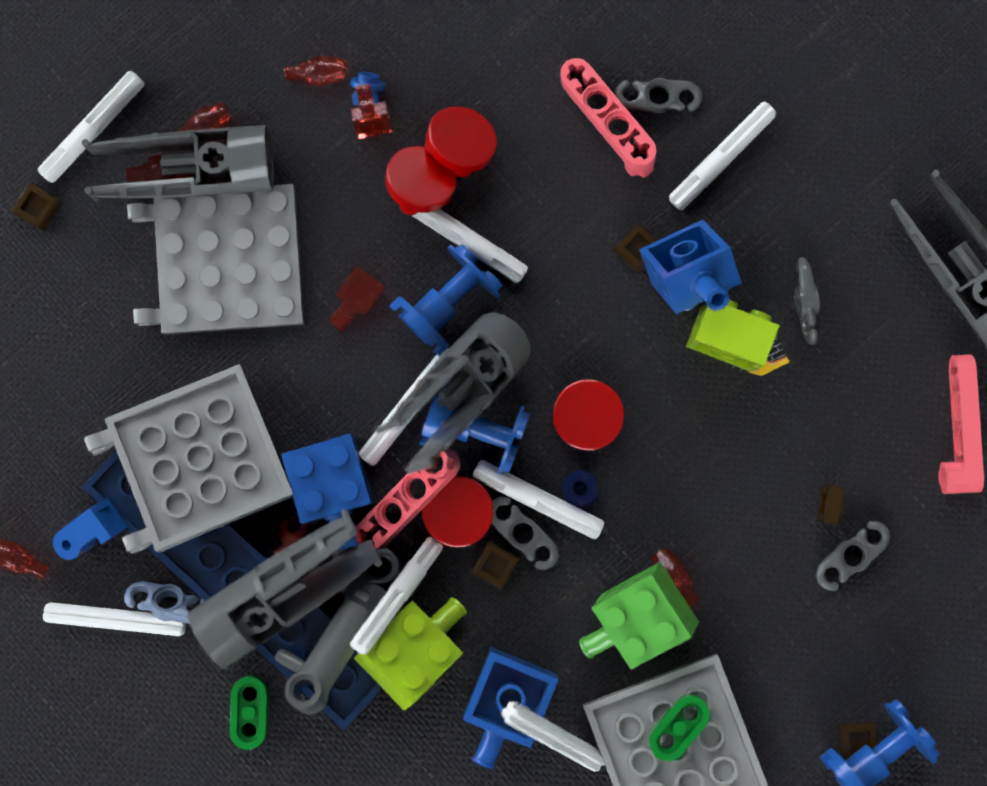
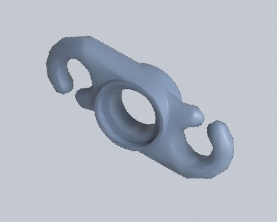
[124,581,204,624]

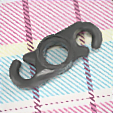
[615,78,703,113]
[794,257,820,345]
[491,496,559,570]
[816,521,890,591]

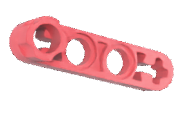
[560,58,656,178]
[938,354,984,494]
[353,448,460,549]

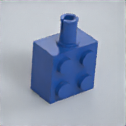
[639,220,741,314]
[281,434,374,551]
[463,647,559,769]

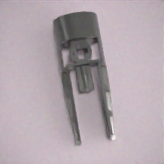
[82,125,274,202]
[890,170,987,347]
[375,312,531,474]
[188,509,382,668]

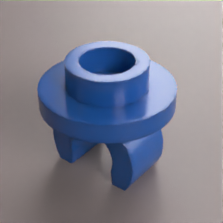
[350,72,386,109]

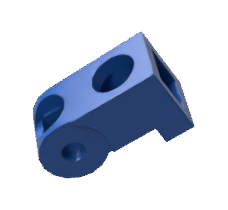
[53,498,128,560]

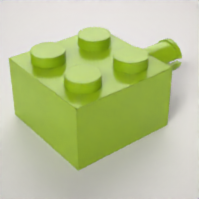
[354,597,467,711]

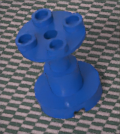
[389,245,502,356]
[419,380,530,474]
[820,699,940,786]

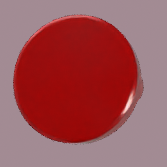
[424,107,497,177]
[385,146,457,215]
[552,379,624,451]
[422,476,493,547]

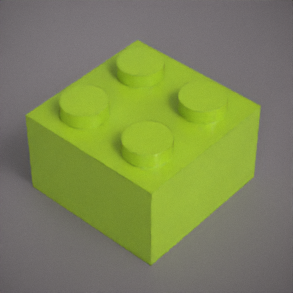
[686,300,780,372]

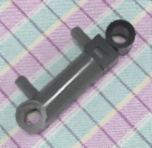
[275,549,403,715]

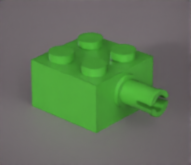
[579,561,699,669]

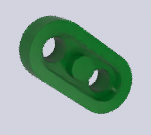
[230,675,269,750]
[648,694,710,761]

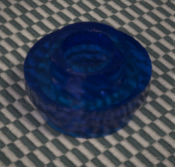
[562,471,598,506]

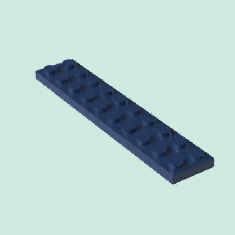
[82,450,382,730]

